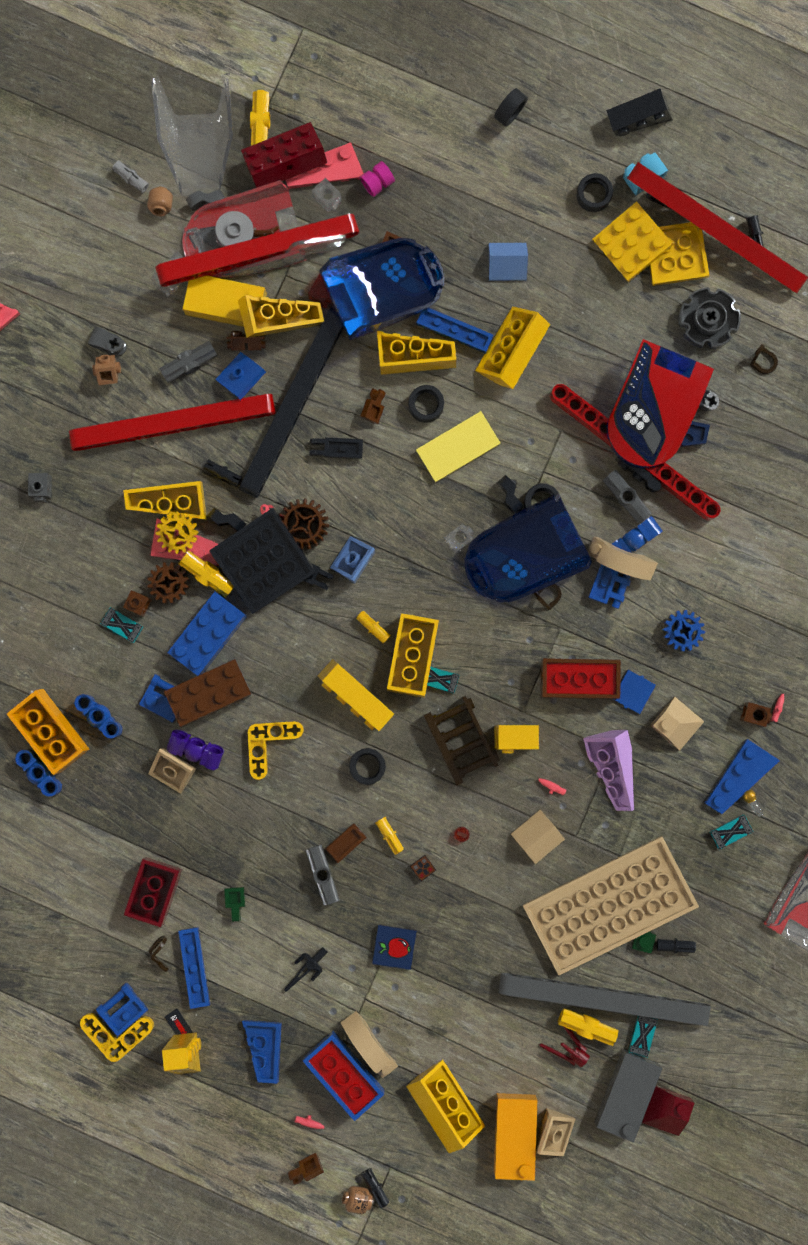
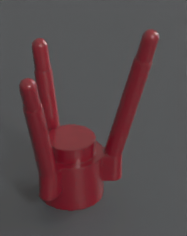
[539,1027,590,1068]

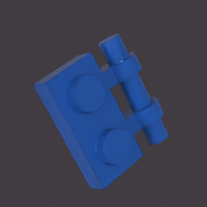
[588,564,631,609]

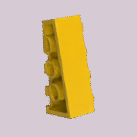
[238,295,324,338]
[377,331,456,375]
[123,481,207,519]
[318,659,394,731]

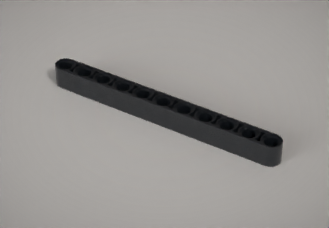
[239,307,349,498]

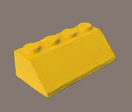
[475,306,550,389]
[406,1060,485,1153]

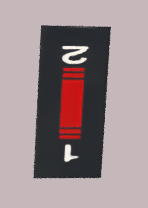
[165,1009,193,1035]

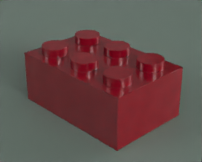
[124,857,183,927]

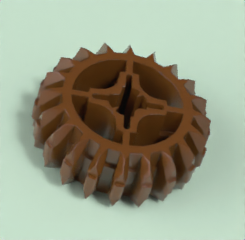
[279,498,329,550]

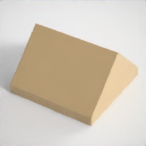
[148,748,197,794]
[511,810,565,864]
[536,1108,576,1156]

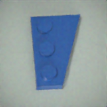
[242,1020,282,1084]

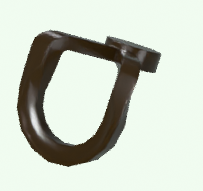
[750,344,778,374]
[534,582,562,610]
[149,935,169,972]

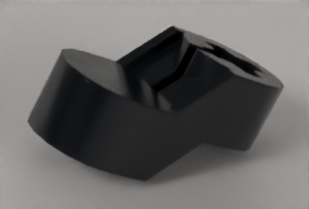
[497,475,523,514]
[207,507,247,531]

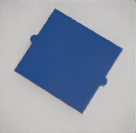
[613,670,656,714]

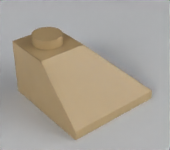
[650,697,704,751]

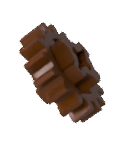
[147,562,190,604]

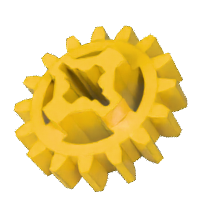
[155,511,199,554]

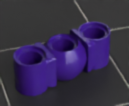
[166,729,224,770]

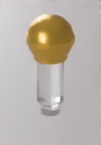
[742,789,764,817]

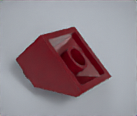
[642,1086,695,1136]

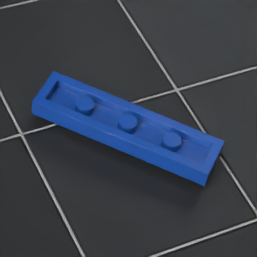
[416,308,493,354]
[178,927,210,1009]

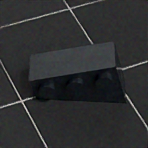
[606,88,673,136]

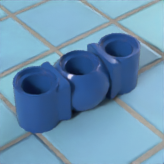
[612,516,663,553]
[74,694,123,738]
[15,750,62,797]

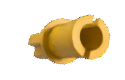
[356,611,391,644]
[375,817,404,855]

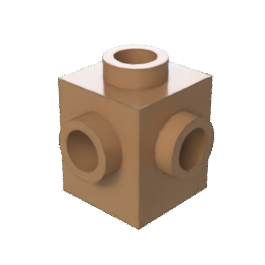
[92,355,121,385]

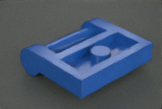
[139,674,176,723]
[96,983,148,1036]

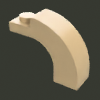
[588,537,658,580]
[341,1011,398,1078]

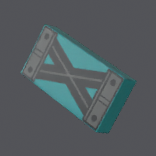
[100,607,144,643]
[427,666,460,693]
[709,814,753,850]
[628,1016,658,1058]

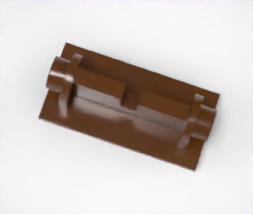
[226,331,266,351]

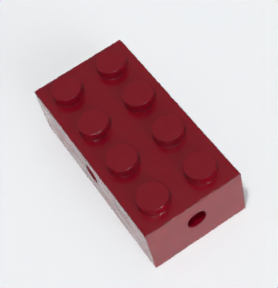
[241,122,327,191]

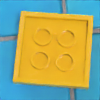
[592,201,673,283]
[649,222,710,286]

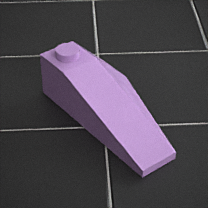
[583,730,634,811]

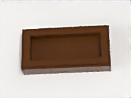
[325,823,367,863]

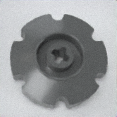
[679,287,741,349]

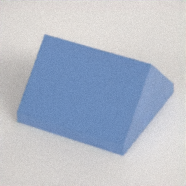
[489,243,528,281]
[330,536,375,584]

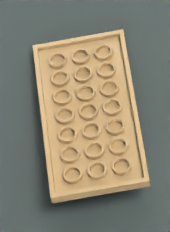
[523,836,699,975]

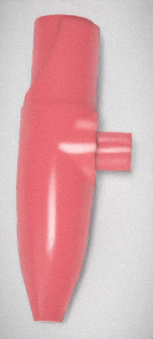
[771,694,784,723]
[538,778,566,795]
[295,1115,324,1129]

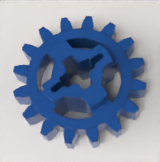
[662,610,705,652]

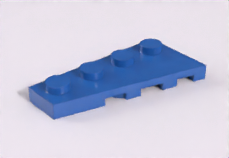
[705,739,780,814]

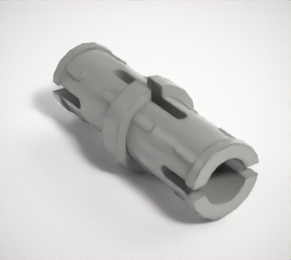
[112,160,149,193]

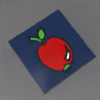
[372,924,417,970]

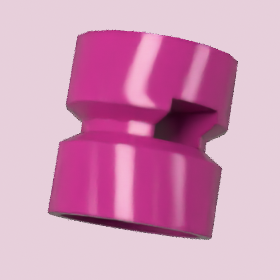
[360,161,395,197]

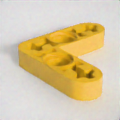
[248,721,304,780]
[80,1013,154,1062]

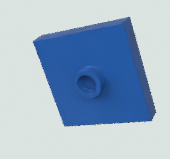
[215,352,266,400]

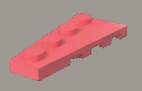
[285,142,364,189]
[151,518,220,567]

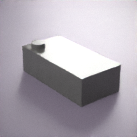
[594,1049,662,1143]

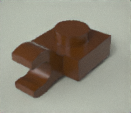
[361,388,385,424]
[288,1153,324,1185]

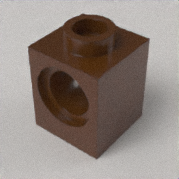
[123,590,152,617]
[740,702,772,727]

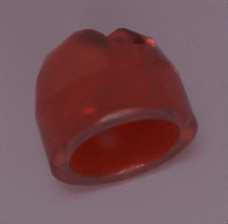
[454,826,470,842]

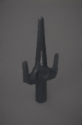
[284,947,328,992]

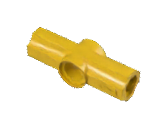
[250,90,270,146]
[179,550,234,598]
[558,1008,619,1046]

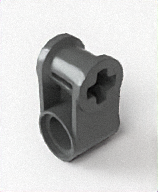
[87,326,127,356]

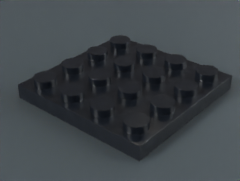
[209,508,317,614]

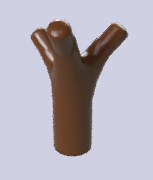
[253,226,279,237]

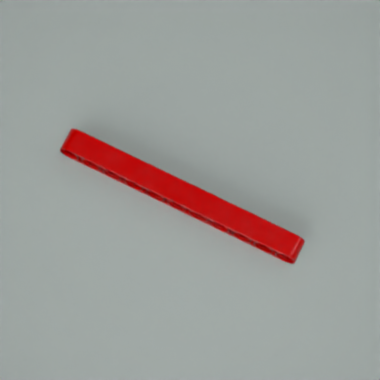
[627,162,808,293]
[155,214,360,287]
[550,384,721,520]
[69,394,276,451]

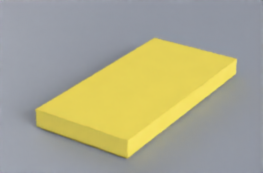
[416,411,501,483]

